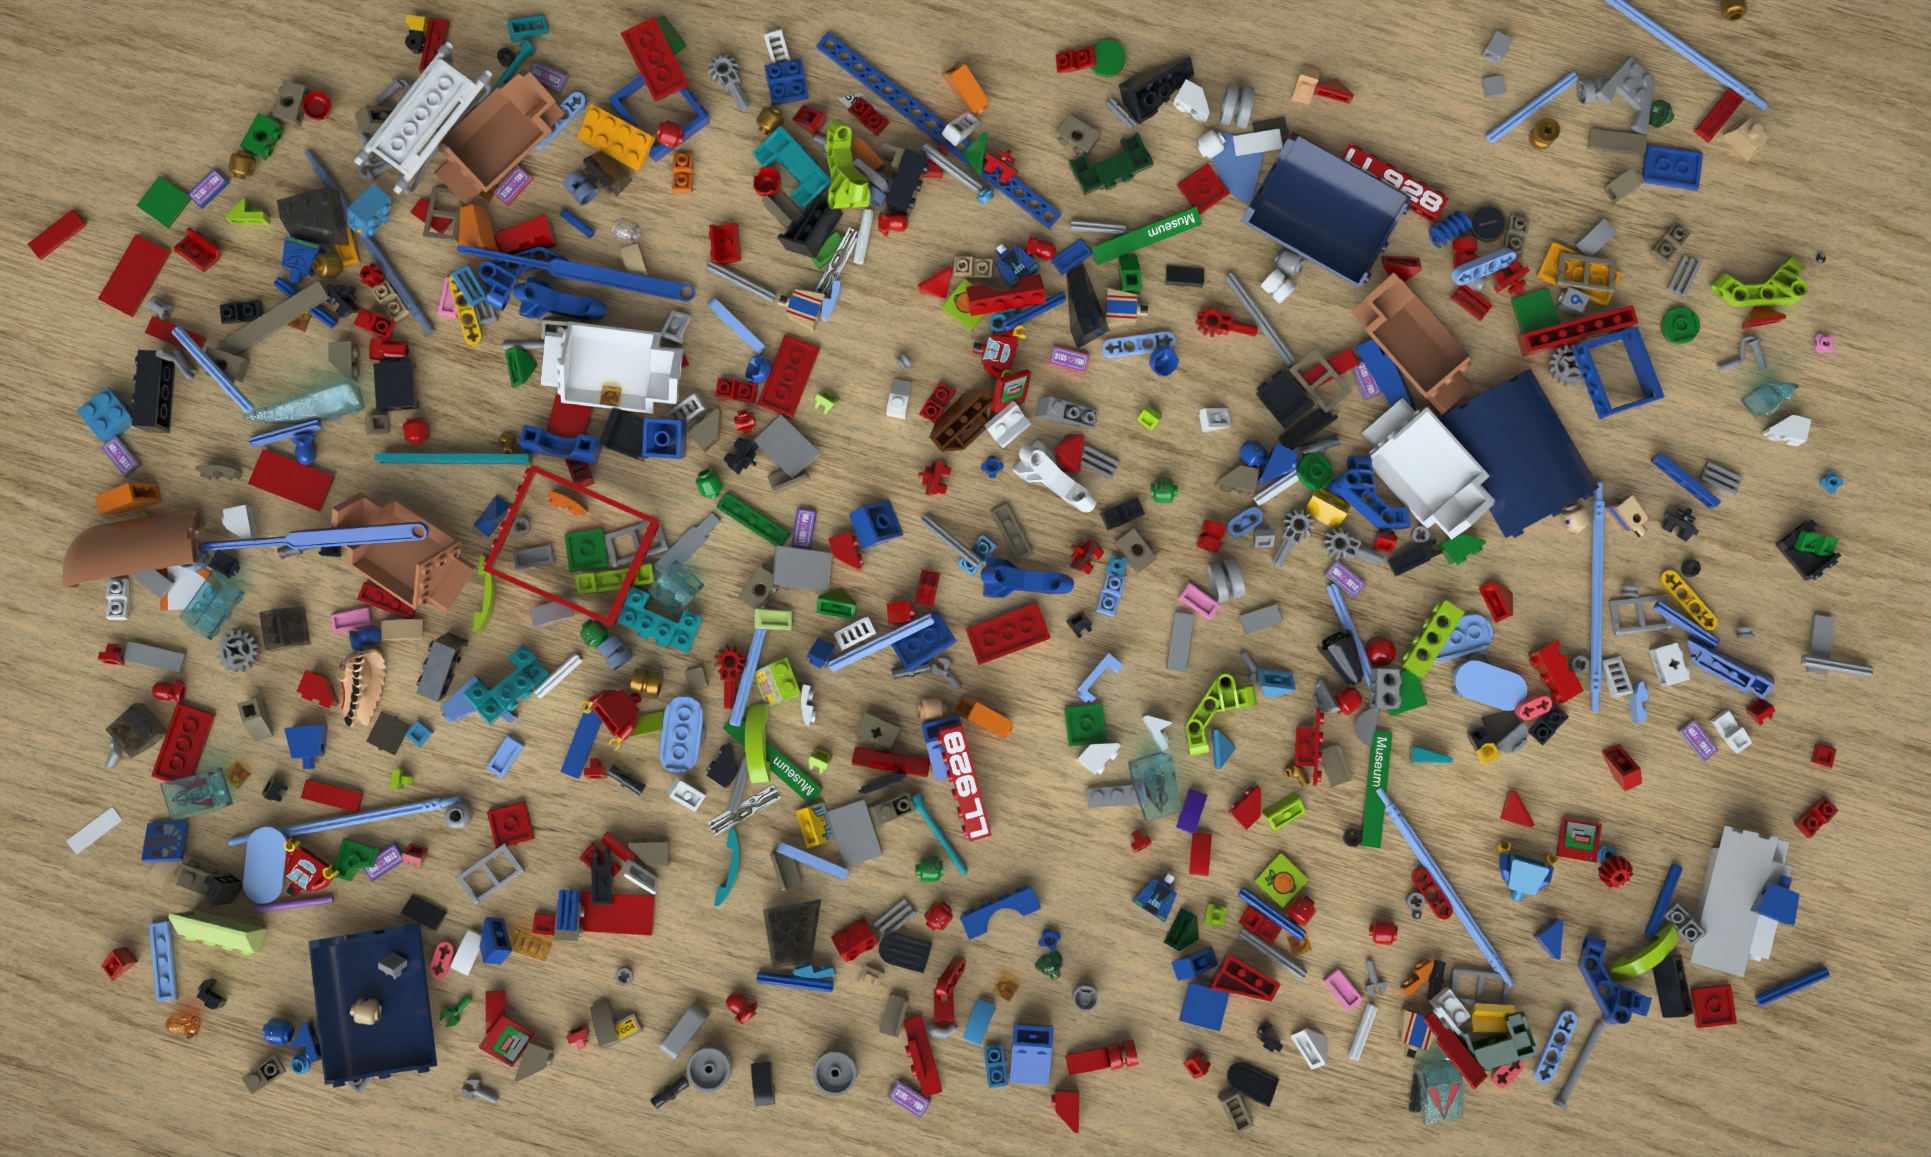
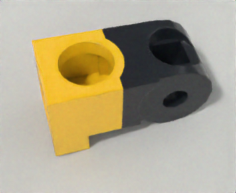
[405,14,429,54]
[1467,726,1501,766]

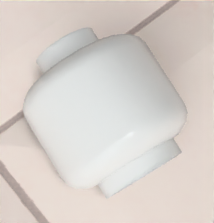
[1197,130,1226,158]

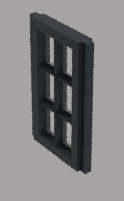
[858,773,906,794]

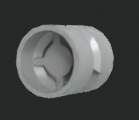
[1577,75,1609,105]
[1072,983,1099,1012]

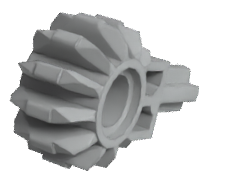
[708,53,750,111]
[1272,508,1315,568]
[1322,527,1384,566]

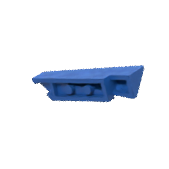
[1356,339,1416,410]
[1687,636,1775,700]

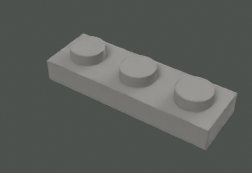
[1087,785,1147,808]

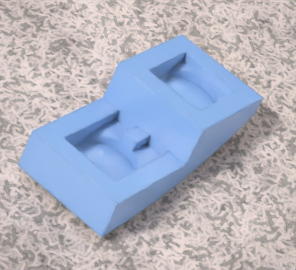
[821,280,842,321]

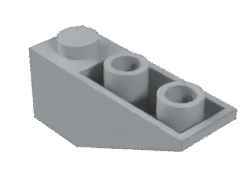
[1035,396,1098,429]

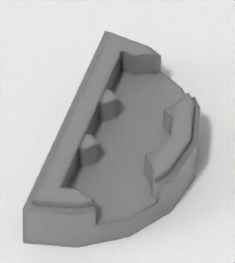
[1313,679,1341,713]
[1355,708,1380,747]
[1494,721,1528,753]

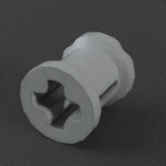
[146,295,173,320]

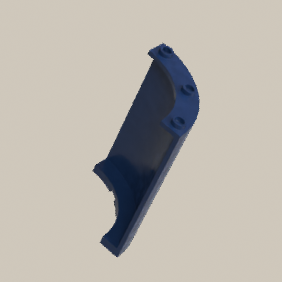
[1240,131,1411,288]
[1438,369,1599,538]
[308,923,437,1088]

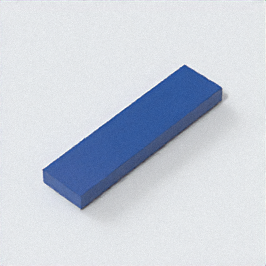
[1651,453,1721,509]
[560,700,602,779]

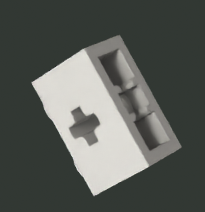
[1649,643,1690,687]

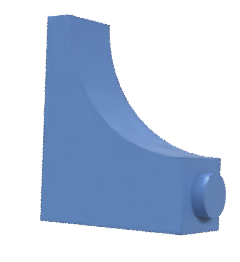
[440,675,518,723]

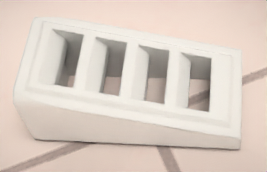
[764,29,791,64]
[942,111,981,146]
[664,393,709,423]
[834,616,876,651]
[1602,656,1633,698]

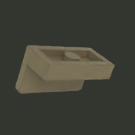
[882,143,905,177]
[761,190,803,230]
[767,469,810,495]
[1319,744,1353,787]
[770,852,802,891]
[879,993,909,1040]

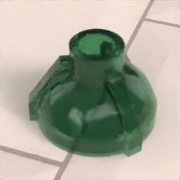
[1649,100,1674,128]
[1035,951,1063,980]

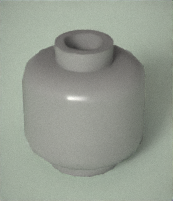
[1275,249,1305,276]
[444,803,473,829]

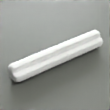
[854,209,874,264]
[1253,469,1299,506]
[534,654,582,698]
[1348,1003,1378,1061]

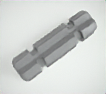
[1106,98,1137,130]

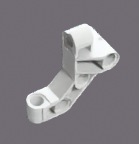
[1012,440,1096,512]

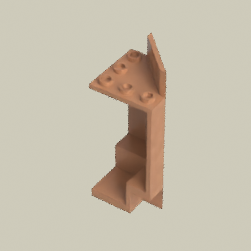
[434,69,565,205]
[1351,273,1472,414]
[331,492,477,613]

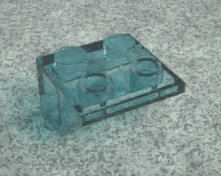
[1740,381,1799,418]
[647,559,705,617]

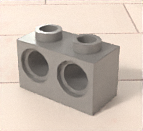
[1370,668,1402,709]

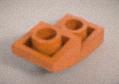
[672,152,693,193]
[547,491,588,517]
[1400,959,1434,996]

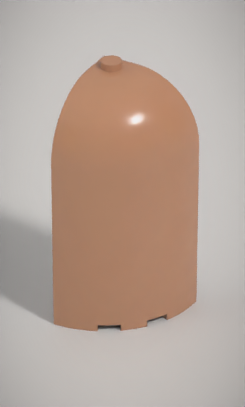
[62,507,205,588]

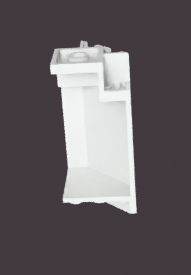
[541,321,684,414]
[1361,398,1495,540]
[1690,826,1792,977]

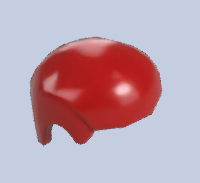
[302,90,332,121]
[753,167,781,197]
[1365,636,1396,666]

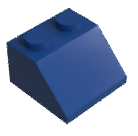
[642,418,687,459]
[1257,443,1299,485]
[849,500,903,549]

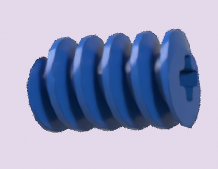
[1428,210,1473,249]

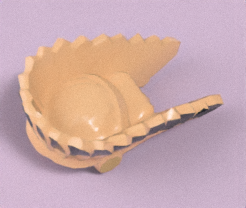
[336,648,387,727]

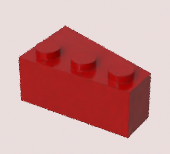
[494,214,558,255]
[1528,640,1584,704]
[1208,952,1281,1002]

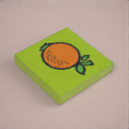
[942,279,985,332]
[1254,853,1309,908]

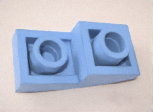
[1096,572,1126,617]
[1630,681,1649,723]

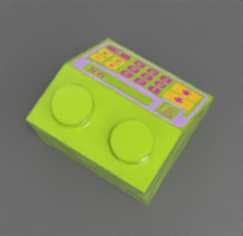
[754,657,802,708]

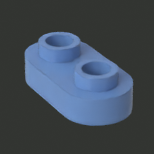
[1227,507,1263,538]

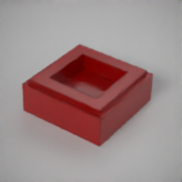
[1811,744,1837,768]

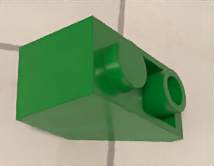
[1118,256,1142,294]
[1438,534,1486,565]

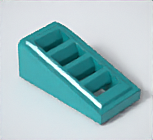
[507,14,549,43]
[1410,746,1453,763]

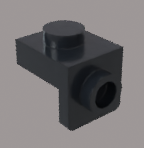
[207,550,241,579]
[196,978,227,1010]
[1256,1021,1283,1052]

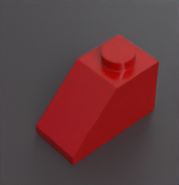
[1602,744,1642,791]
[1051,1089,1080,1133]

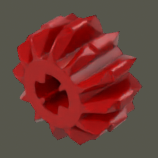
[1598,855,1634,889]

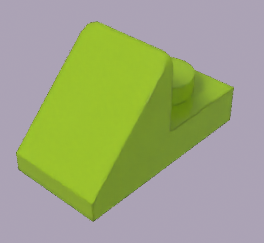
[225,197,270,224]

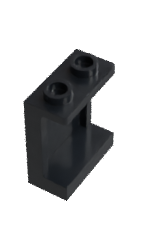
[373,358,419,412]
[1256,369,1315,429]
[599,408,649,462]
[1776,519,1841,581]

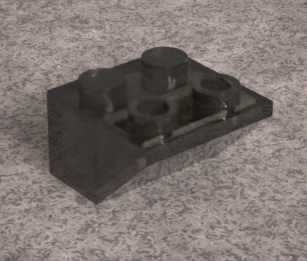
[583,150,632,196]
[259,607,311,652]
[105,703,167,758]

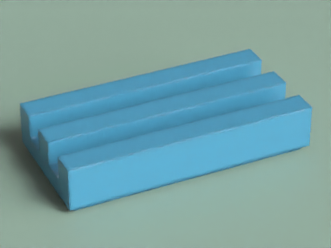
[451,265,487,308]

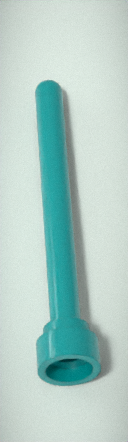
[490,40,536,93]
[911,792,967,875]

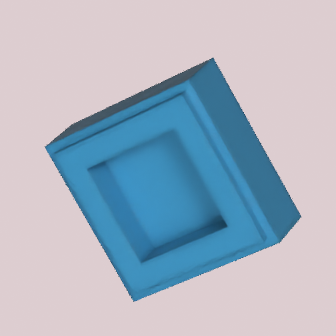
[405,720,434,747]

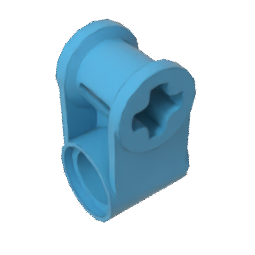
[989,308,1027,333]

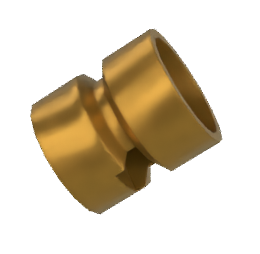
[1529,118,1560,150]
[630,668,663,697]

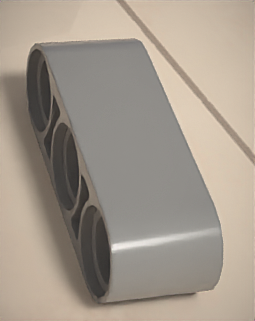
[659,1003,709,1060]

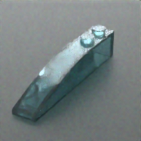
[243,380,365,424]

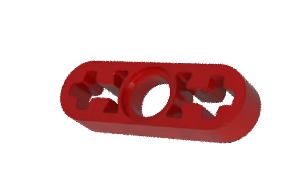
[1411,869,1453,920]
[936,956,966,997]

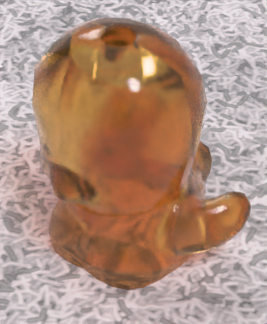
[165,1014,201,1039]

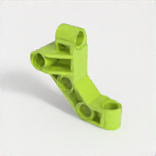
[826,119,871,209]
[1710,255,1809,307]
[1185,671,1258,756]

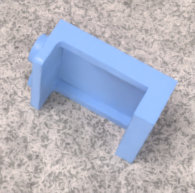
[1076,653,1123,703]

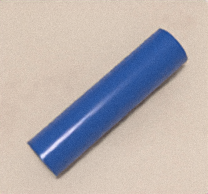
[560,208,595,239]

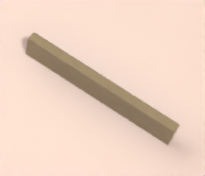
[224,280,330,356]

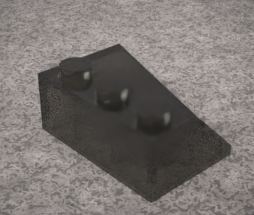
[277,187,349,246]

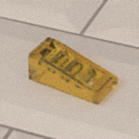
[510,928,552,962]

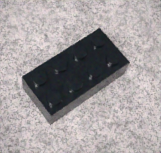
[130,350,176,433]

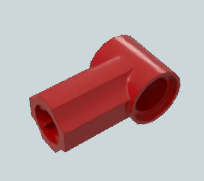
[369,338,409,360]

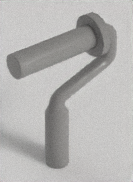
[376,78,411,105]
[357,132,393,181]
[1717,335,1767,372]
[156,348,197,380]

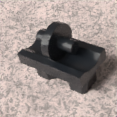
[326,284,360,318]
[724,438,758,475]
[1661,508,1699,542]

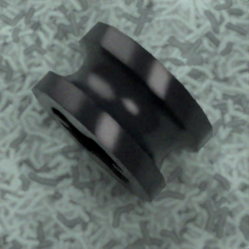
[497,48,515,67]
[1681,559,1701,577]
[1343,829,1362,847]

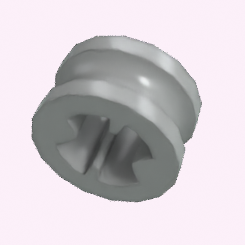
[895,352,912,372]
[512,518,531,536]
[1410,526,1430,544]
[1621,586,1640,597]
[1736,627,1755,638]
[1569,656,1589,674]
[1406,892,1425,910]
[615,967,633,986]

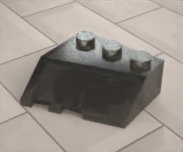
[762,899,821,969]

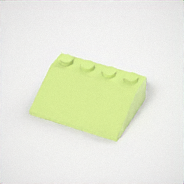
[168,910,267,955]

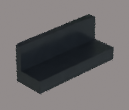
[1278,408,1338,450]
[203,873,243,907]
[1653,955,1693,1018]

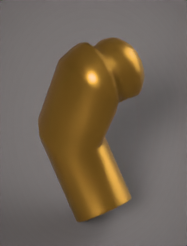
[499,433,516,454]
[1283,765,1310,787]

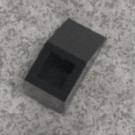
[706,743,738,789]

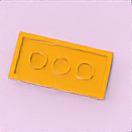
[577,103,656,172]
[1536,242,1622,308]

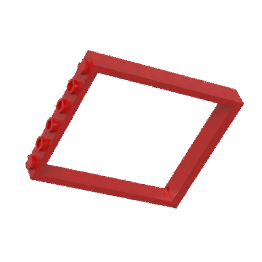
[483,464,661,627]

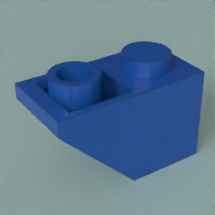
[806,637,836,669]

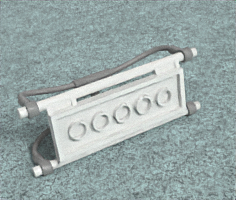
[354,42,492,194]

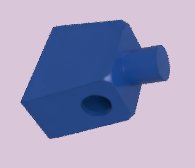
[285,724,328,770]
[1750,875,1799,926]

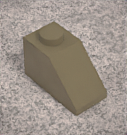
[355,105,395,133]
[514,1040,555,1082]

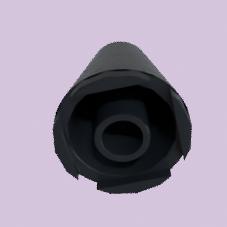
[1317,629,1364,685]

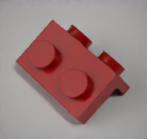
[709,222,741,265]
[174,227,220,272]
[831,917,879,962]

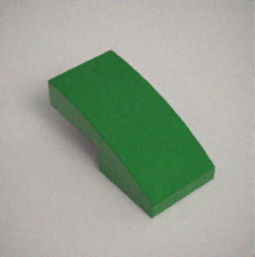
[1794,530,1839,556]

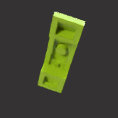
[473,555,496,633]
[575,564,654,595]
[745,704,771,783]
[1608,923,1679,982]

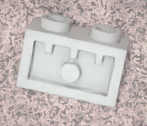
[984,401,1031,448]
[1429,986,1471,1035]

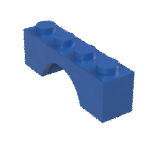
[519,425,602,464]
[960,884,1041,940]

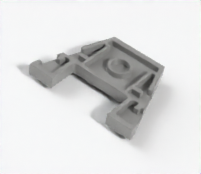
[1595,57,1655,135]

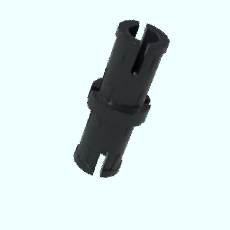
[607,764,646,796]
[1426,960,1446,1000]
[651,1075,690,1109]

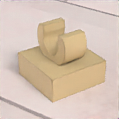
[858,965,884,992]

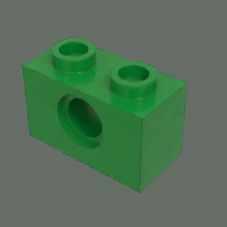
[240,113,284,161]

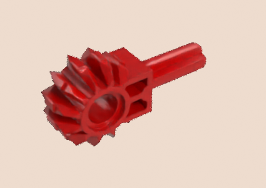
[1195,305,1258,338]
[714,645,747,709]

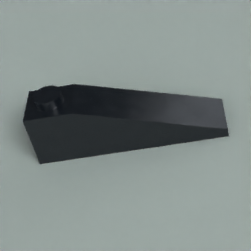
[1119,56,1194,124]
[1067,264,1110,348]

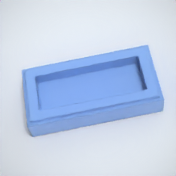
[486,735,525,778]

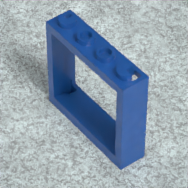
[608,75,709,163]
[1572,326,1665,420]

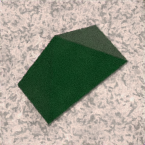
[1164,908,1199,951]

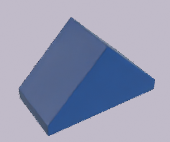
[1533,919,1564,960]

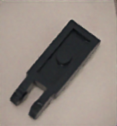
[1387,538,1443,577]
[591,849,613,905]

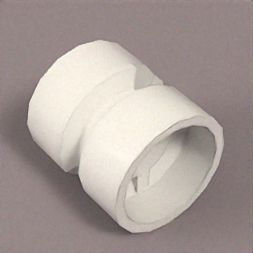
[1261,268,1297,304]

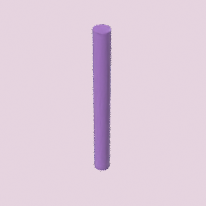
[254,895,334,913]

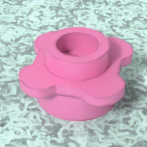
[1814,334,1835,354]

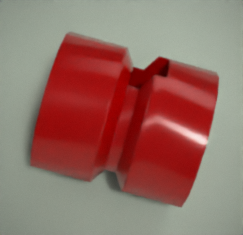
[1452,238,1478,269]
[1196,520,1227,553]
[1106,1040,1139,1070]

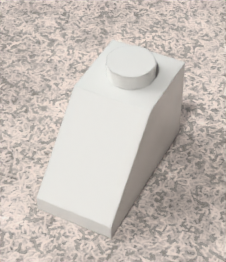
[886,379,913,419]
[222,505,258,539]

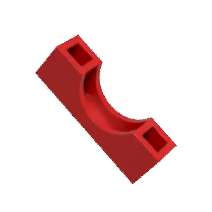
[966,274,1046,316]

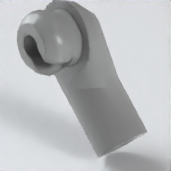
[813,134,827,157]

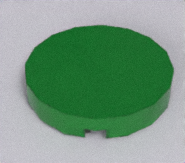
[1091,39,1126,78]
[1660,307,1700,345]
[1296,454,1333,491]

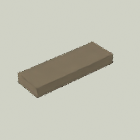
[1588,129,1647,155]
[990,502,1033,562]

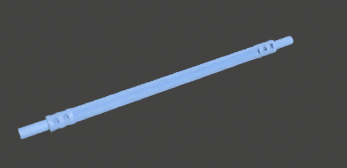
[1605,0,1769,110]
[1589,482,1605,712]
[1376,788,1515,987]
[228,796,461,846]

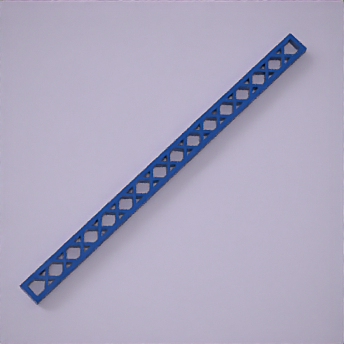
[816,32,1061,230]

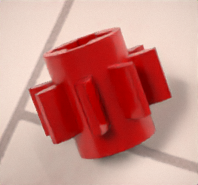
[360,263,384,288]
[734,409,756,434]

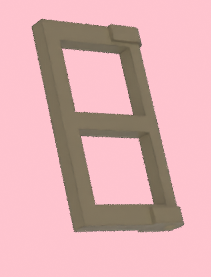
[423,186,465,243]
[1556,252,1617,293]
[1289,349,1352,414]

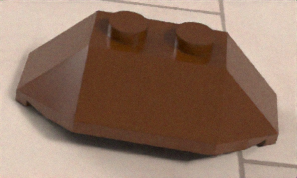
[929,386,994,452]

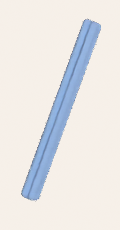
[1486,72,1578,143]
[172,326,255,413]
[1326,583,1373,690]
[828,613,934,672]
[729,629,767,726]

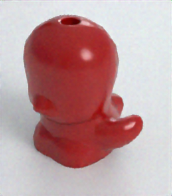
[878,212,908,237]
[1024,236,1056,261]
[151,679,186,703]
[726,991,758,1024]

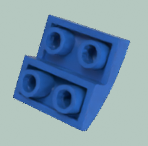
[764,59,809,106]
[1179,982,1229,1031]

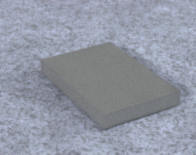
[754,415,821,479]
[772,546,832,591]
[827,800,883,867]

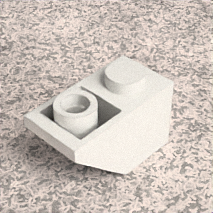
[1173,79,1210,122]
[1762,415,1812,446]
[1077,743,1121,775]

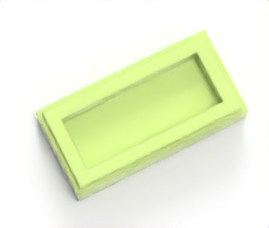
[754,609,792,630]

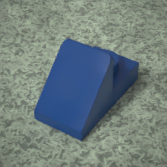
[290,1021,322,1063]

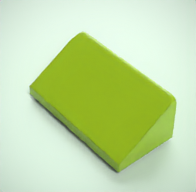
[628,711,664,738]
[1262,792,1307,832]

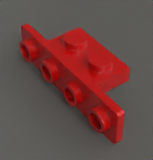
[1294,708,1324,786]
[852,747,931,777]
[903,1015,942,1097]

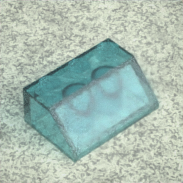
[180,570,245,640]

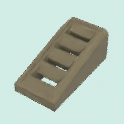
[1217,1088,1254,1135]

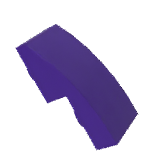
[1176,788,1208,834]

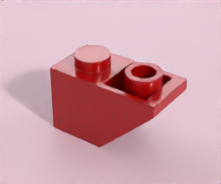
[353,307,397,340]
[828,532,864,571]
[887,600,915,624]
[296,670,339,708]
[1228,786,1261,830]

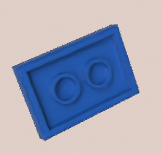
[1642,145,1703,191]
[891,611,957,672]

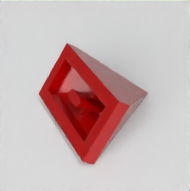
[1314,79,1354,104]
[1381,255,1422,282]
[918,266,952,299]
[1741,306,1787,329]
[1054,434,1085,473]
[1479,581,1513,623]
[1500,791,1535,827]

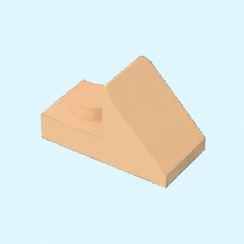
[1291,64,1321,105]

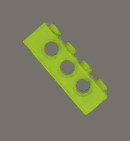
[1401,600,1465,678]

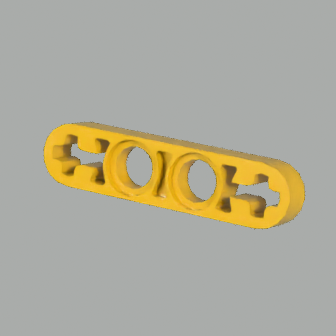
[448,274,481,346]
[1658,570,1718,631]

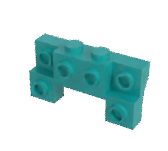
[753,126,832,210]
[617,587,704,654]
[463,644,549,726]

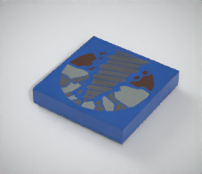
[141,822,189,862]

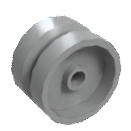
[1220,82,1255,129]
[1207,556,1245,604]
[687,1045,733,1092]
[813,1049,858,1096]

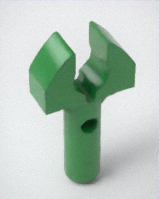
[440,995,472,1027]

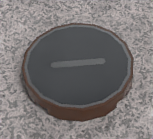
[1469,205,1507,243]

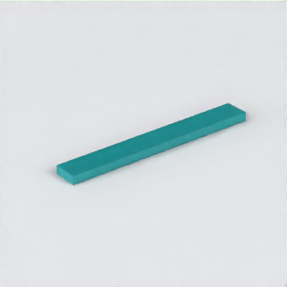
[374,453,532,465]

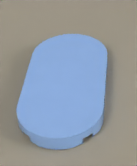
[1418,614,1494,662]
[1453,660,1527,711]
[659,696,703,773]
[243,826,288,904]

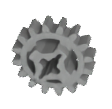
[1548,345,1584,387]
[216,630,260,672]

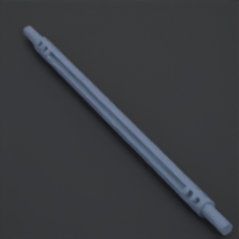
[304,149,435,335]

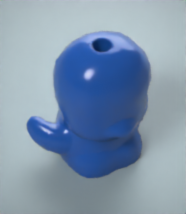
[291,433,316,465]
[349,625,381,652]

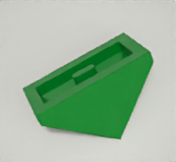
[962,132,987,175]
[505,346,538,388]
[816,588,856,620]

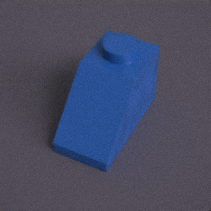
[479,917,512,964]
[1171,947,1218,981]

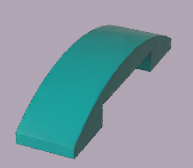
[714,828,741,906]

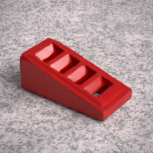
[565,459,595,487]

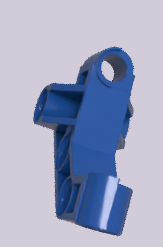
[479,247,569,311]
[513,277,607,321]
[1328,455,1412,529]
[981,557,1074,598]
[1578,934,1652,1025]

